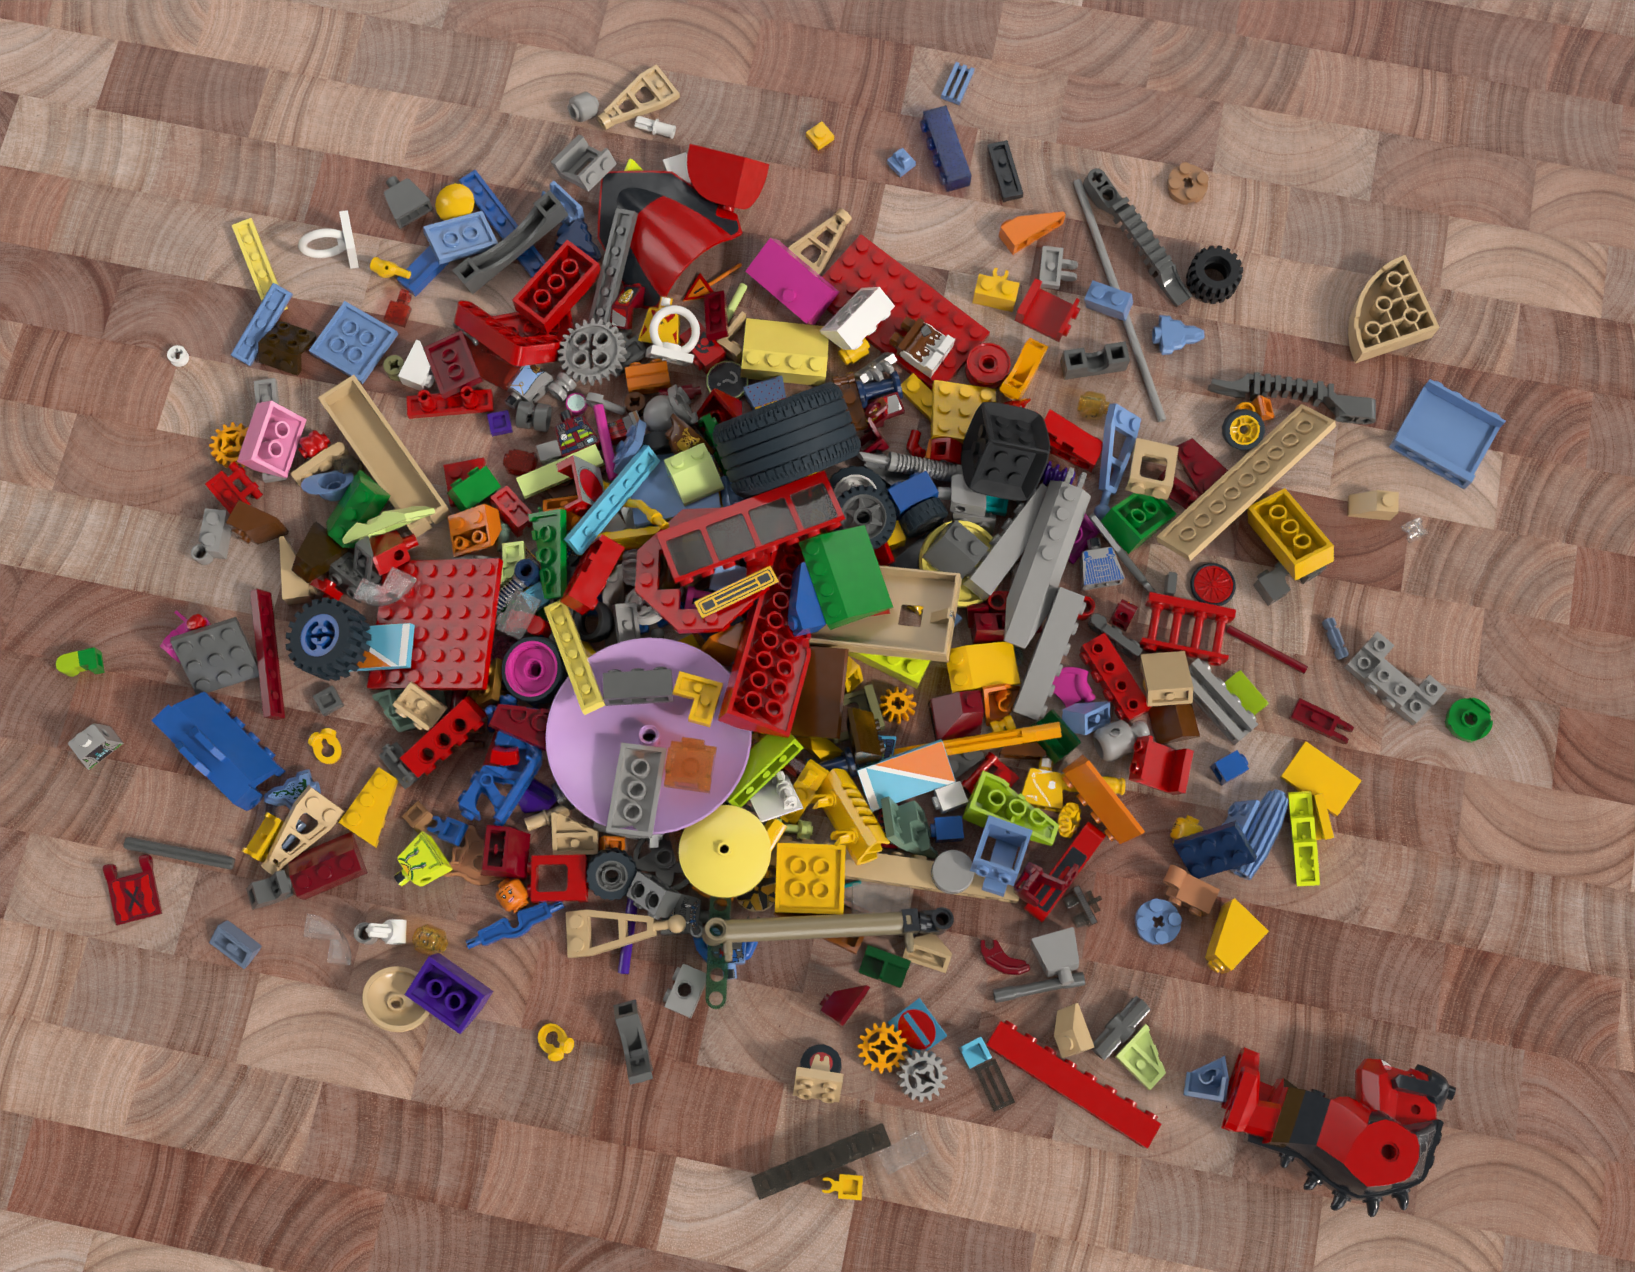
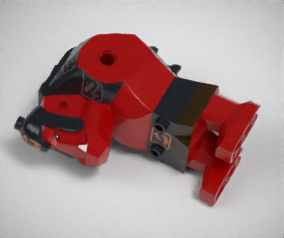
[1221,1047,1456,1217]

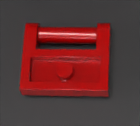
[961,752,1019,795]

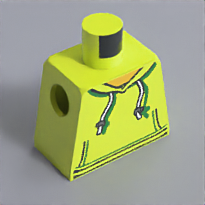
[394,831,453,887]

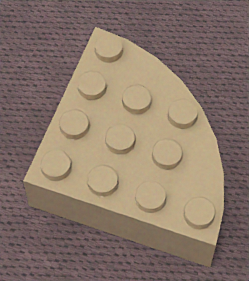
[1348,255,1440,363]

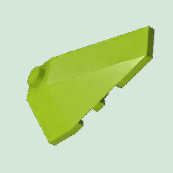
[962,770,1059,846]

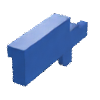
[397,224,451,297]

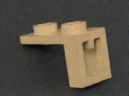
[717,311,746,363]

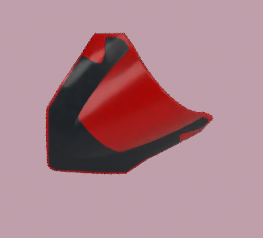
[598,171,742,309]

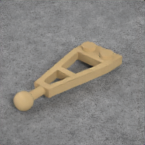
[566,910,686,958]

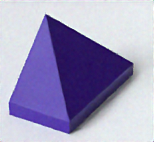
[511,779,560,813]

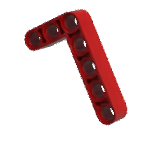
[454,300,562,366]

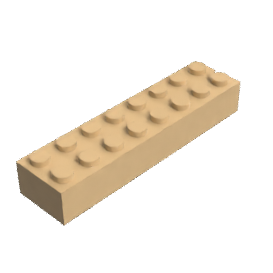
[318,375,452,538]

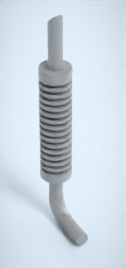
[857,451,963,482]

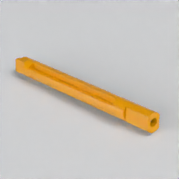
[894,722,1062,756]

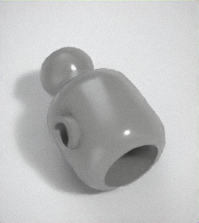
[1093,720,1150,761]

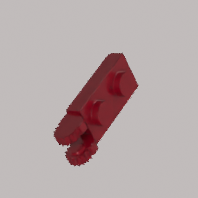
[1289,698,1354,745]

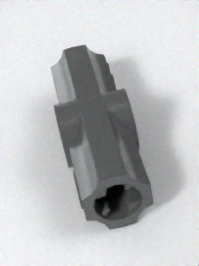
[1092,996,1151,1061]

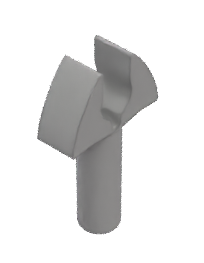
[585,392,625,415]

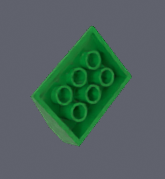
[799,525,894,630]

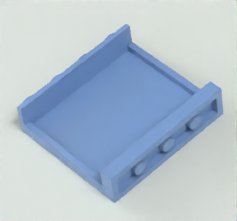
[1389,379,1506,490]
[631,453,721,529]

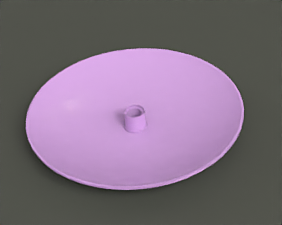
[546,638,752,835]

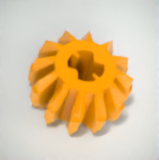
[879,686,916,725]

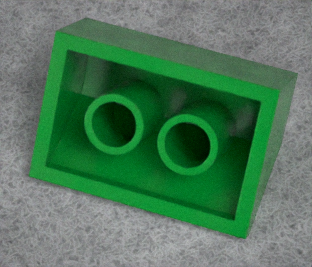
[326,470,391,548]

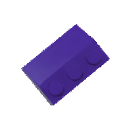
[404,952,494,1034]

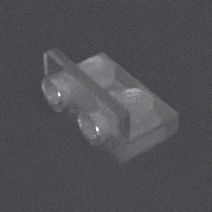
[495,589,541,640]

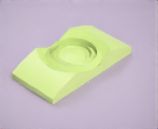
[342,506,435,544]

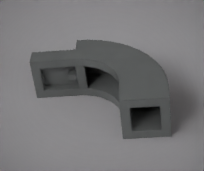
[613,999,653,1085]

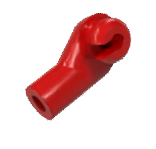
[906,429,926,458]

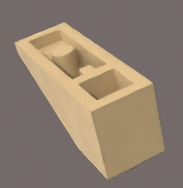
[279,536,317,605]

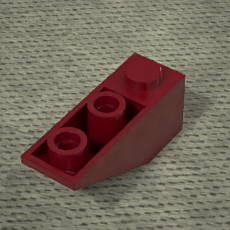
[970,613,1042,645]

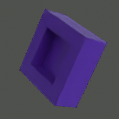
[487,410,513,437]

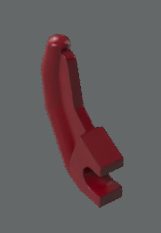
[980,940,1030,975]

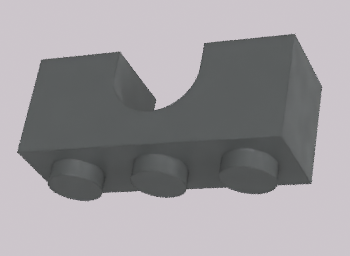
[1060,341,1130,380]
[1253,561,1327,606]

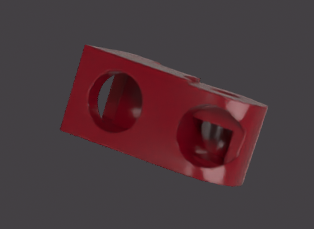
[1108,599,1138,632]

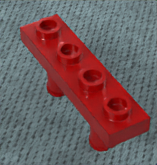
[406,386,494,419]

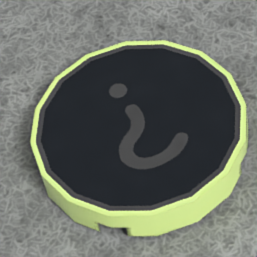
[706,361,748,399]

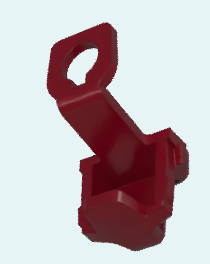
[859,398,890,454]
[1014,862,1079,907]

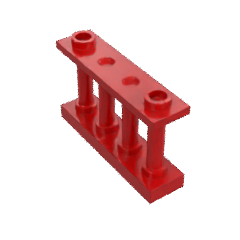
[1138,592,1236,666]

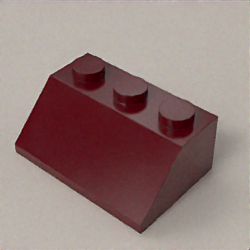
[288,831,368,900]

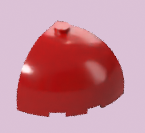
[687,144,770,212]

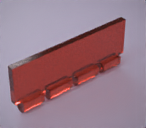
[464,334,522,391]

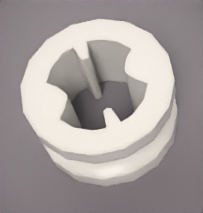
[167,345,189,367]

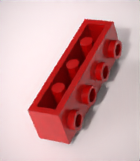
[1079,633,1152,724]

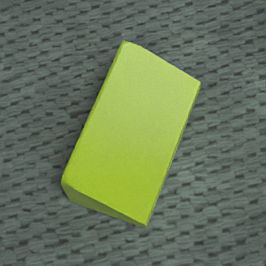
[1224,670,1269,716]

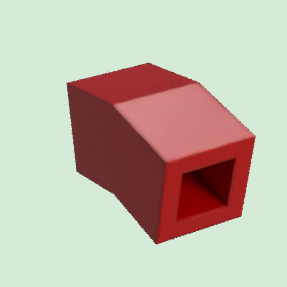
[490,745,520,766]

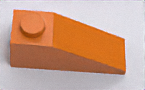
[999,211,1066,255]

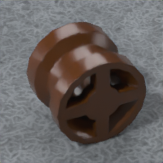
[624,392,646,417]

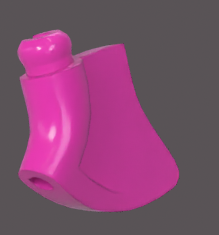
[1052,667,1096,708]

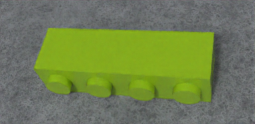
[726,733,804,808]

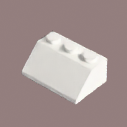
[820,287,895,350]

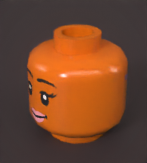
[495,878,529,913]

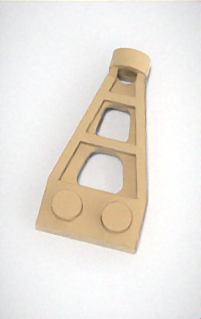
[597,64,680,131]
[789,208,852,275]
[261,785,345,875]

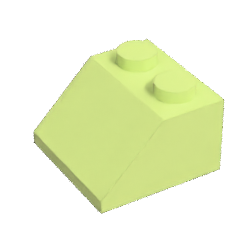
[664,443,724,506]

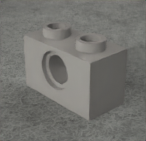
[663,964,709,1018]

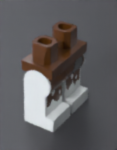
[889,316,955,378]

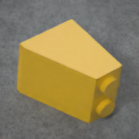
[1205,898,1269,974]

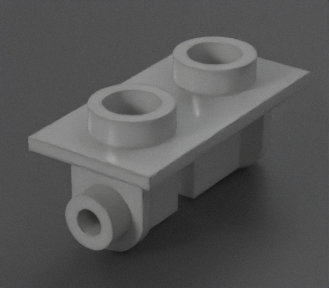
[952,512,996,534]

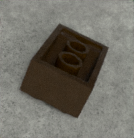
[846,707,885,765]

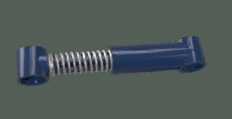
[496,559,541,615]

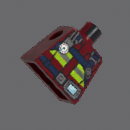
[555,410,602,458]

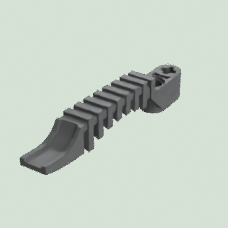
[1083,168,1192,307]
[1208,372,1376,424]

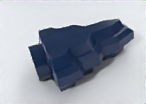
[553,219,602,262]

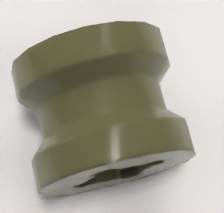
[383,355,404,381]

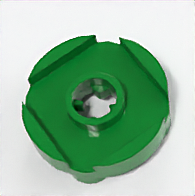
[1445,697,1493,743]

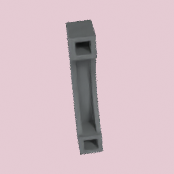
[453,190,568,294]

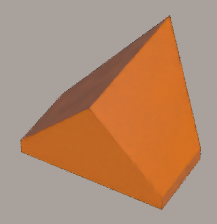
[981,683,1021,726]

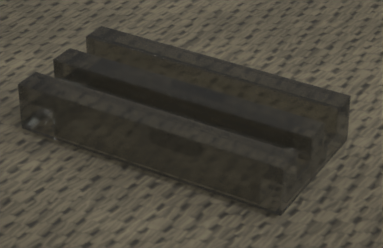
[974,1059,1015,1112]

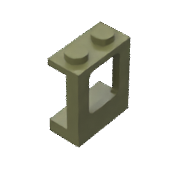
[827,684,885,744]

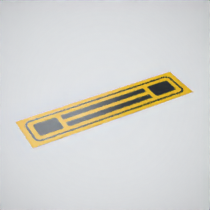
[694,566,779,618]

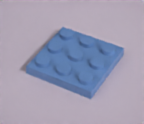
[309,301,398,384]

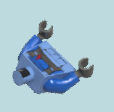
[689,916,760,980]

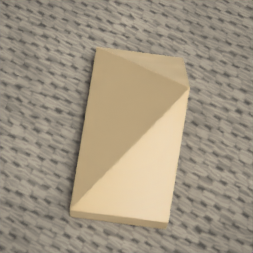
[902,933,952,973]

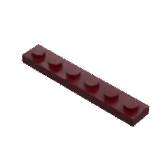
[250,589,285,720]

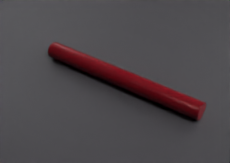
[1226,625,1308,674]

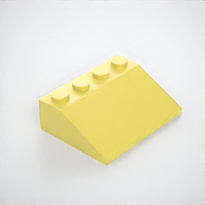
[741,318,829,386]

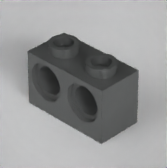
[626,871,681,920]

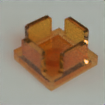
[664,737,717,793]

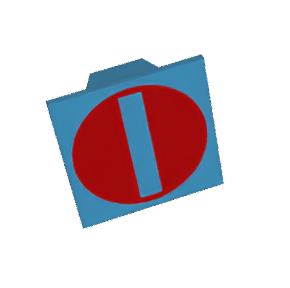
[887,998,947,1057]

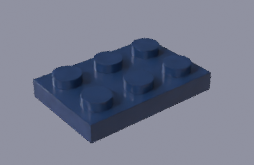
[1173,821,1257,879]

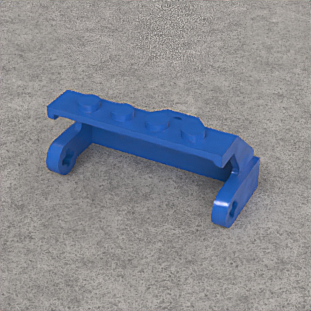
[151,691,285,811]

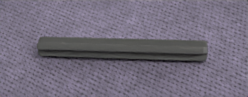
[123,837,235,870]

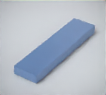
[231,283,293,366]

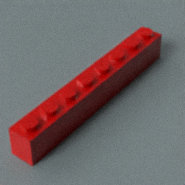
[985,1020,1162,1149]

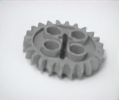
[558,318,627,386]

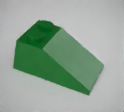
[1100,493,1177,554]

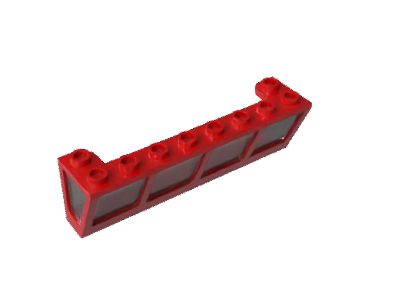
[656,471,845,587]

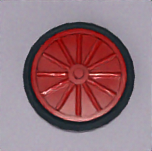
[1190,563,1236,606]

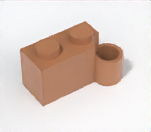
[1163,865,1220,917]

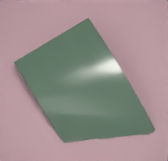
[372,689,448,732]
[881,796,938,859]

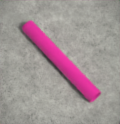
[593,404,618,481]

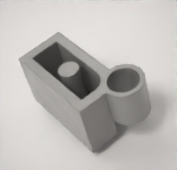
[191,508,232,565]

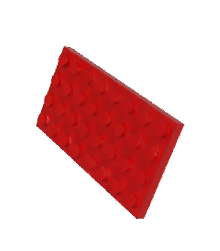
[822,234,990,391]

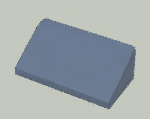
[209,921,262,969]

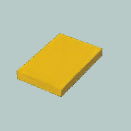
[1280,741,1362,817]

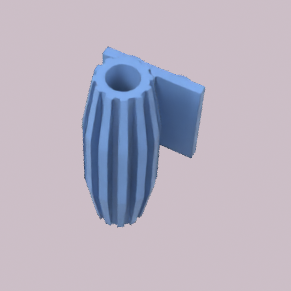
[1222,789,1289,880]

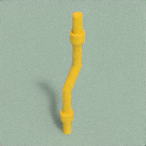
[602,479,669,530]

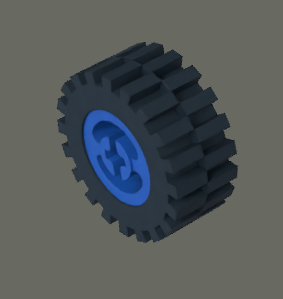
[285,598,371,681]

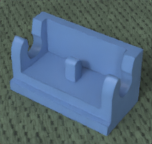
[541,181,585,225]

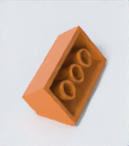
[1062,754,1145,844]

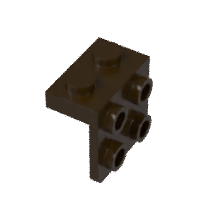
[258,321,316,376]

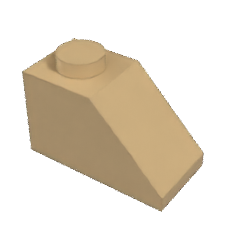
[1348,490,1399,521]
[1054,1003,1095,1058]

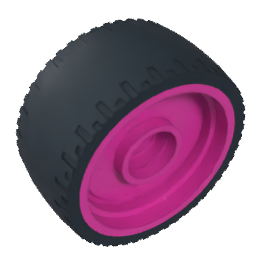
[501,637,569,704]

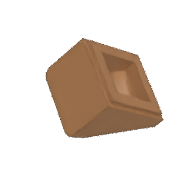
[402,801,436,834]

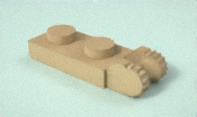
[291,442,349,487]

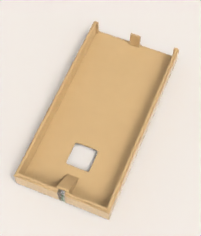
[809,566,962,662]

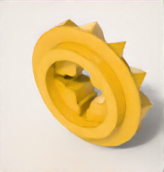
[1058,802,1081,838]

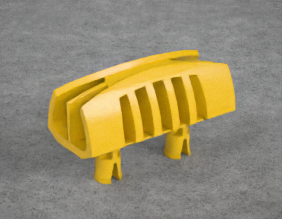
[809,768,890,865]

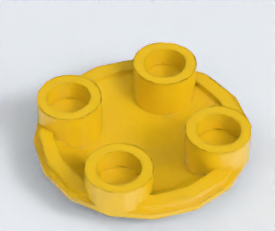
[435,183,475,221]

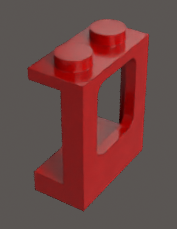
[527,854,589,904]

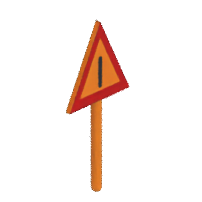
[683,263,742,302]

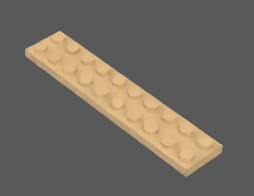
[1156,404,1336,561]

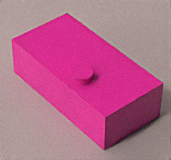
[745,238,839,325]

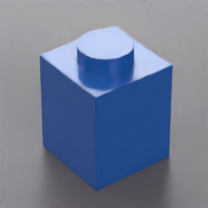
[1210,750,1249,786]
[930,816,964,843]

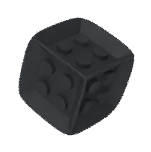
[961,402,1050,501]

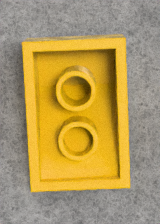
[947,642,1021,693]

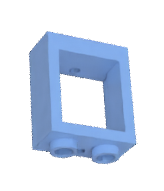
[970,815,1033,886]

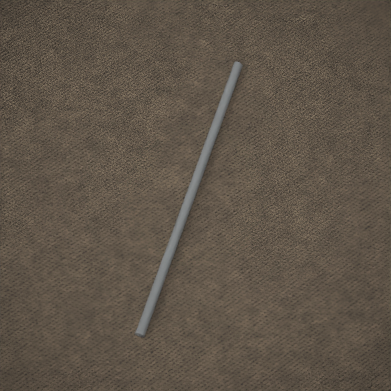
[1073,179,1166,422]

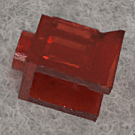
[503,449,538,476]

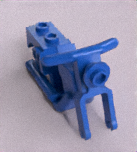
[458,694,543,826]

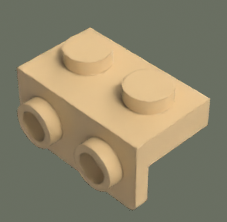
[392,681,448,731]

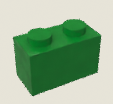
[447,466,501,512]

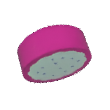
[566,393,588,415]

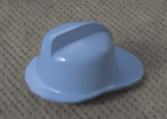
[301,469,354,501]

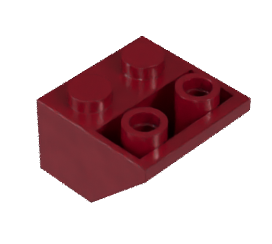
[480,825,531,879]

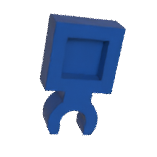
[427,816,469,846]

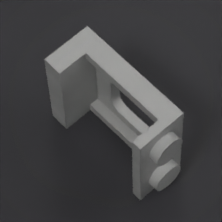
[551,135,617,192]

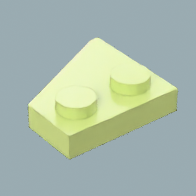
[1115,1024,1166,1090]

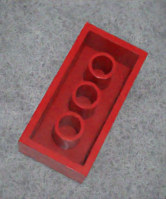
[512,240,601,334]

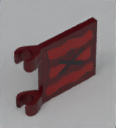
[103,854,163,926]

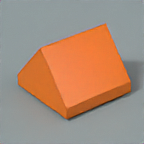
[1251,395,1275,421]

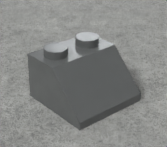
[922,520,989,579]

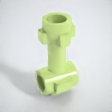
[776,818,813,839]

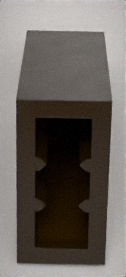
[291,521,348,583]

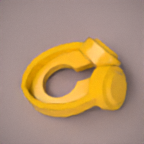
[308,728,342,764]
[538,1023,574,1061]

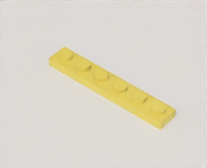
[544,600,605,715]

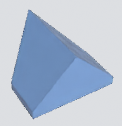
[1184,1056,1229,1102]

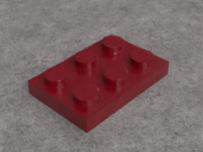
[423,330,483,399]

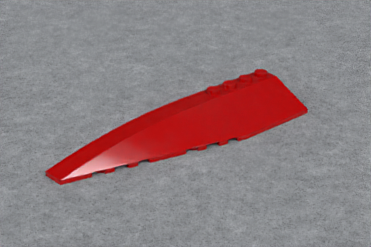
[718,480,812,738]

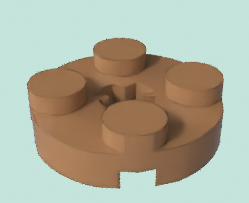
[1166,162,1209,205]

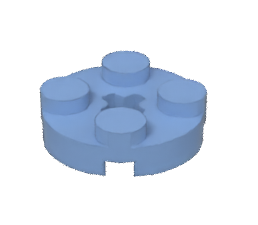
[1135,899,1182,945]

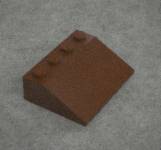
[790,646,849,739]

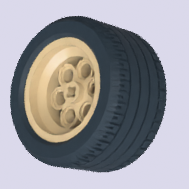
[712,382,861,498]

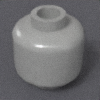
[567,92,599,122]

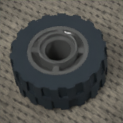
[899,497,948,538]
[587,847,637,900]

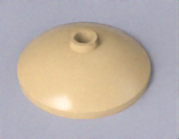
[362,966,429,1032]

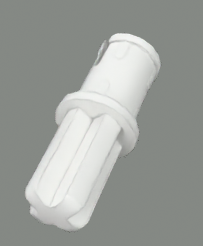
[635,116,676,139]

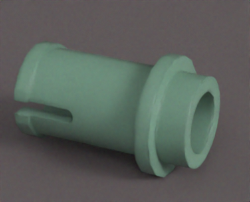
[497,524,511,552]

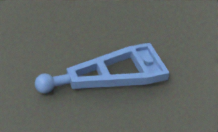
[1094,403,1141,521]

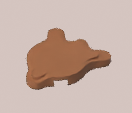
[444,825,506,886]

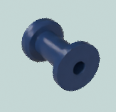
[855,370,903,408]
[806,746,858,778]

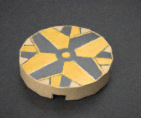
[736,870,776,912]

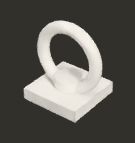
[298,210,359,269]
[645,305,700,367]

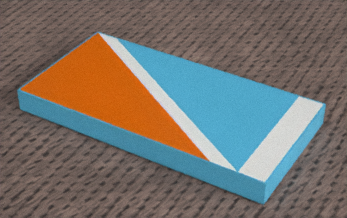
[349,623,415,672]
[857,739,956,811]

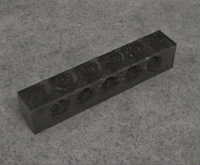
[751,1123,892,1200]

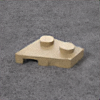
[551,811,599,855]

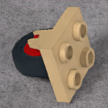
[793,1044,844,1103]

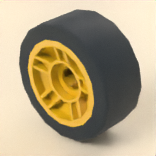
[1222,409,1265,450]

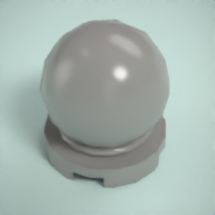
[643,384,698,432]

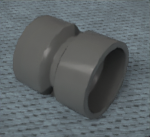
[516,400,552,432]

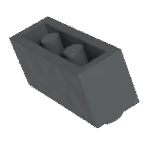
[603,667,673,706]

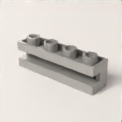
[1189,658,1259,745]

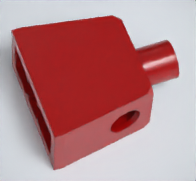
[369,530,419,576]

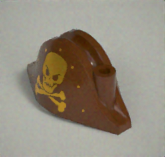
[664,413,716,455]

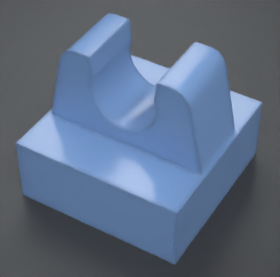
[887,148,916,177]

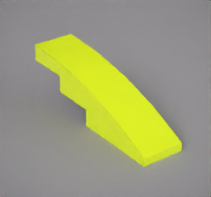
[1288,791,1320,887]

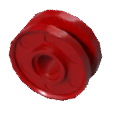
[965,343,1011,389]

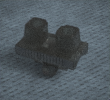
[1061,885,1102,929]

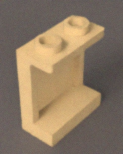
[1140,651,1193,707]

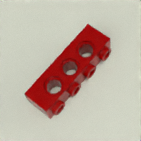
[400,695,487,778]

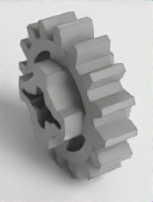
[896,1049,948,1102]

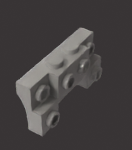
[1344,631,1447,725]

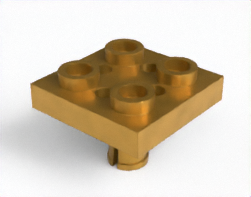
[466,658,511,709]

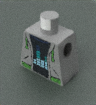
[68,723,124,770]

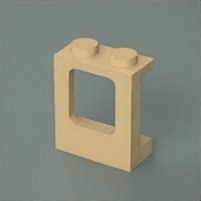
[1125,438,1179,500]

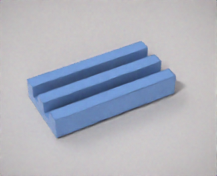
[941,62,975,105]

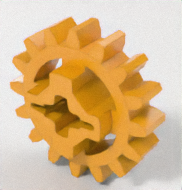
[209,422,249,468]
[857,1022,908,1074]

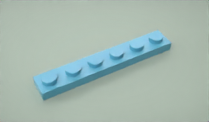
[564,445,660,555]

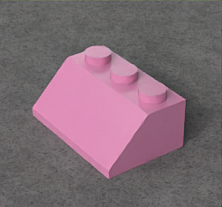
[237,401,306,478]

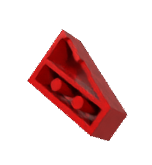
[1044,409,1103,472]
[560,534,625,615]

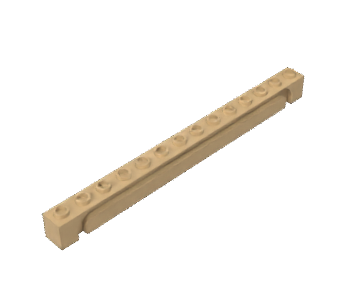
[720,836,1021,903]

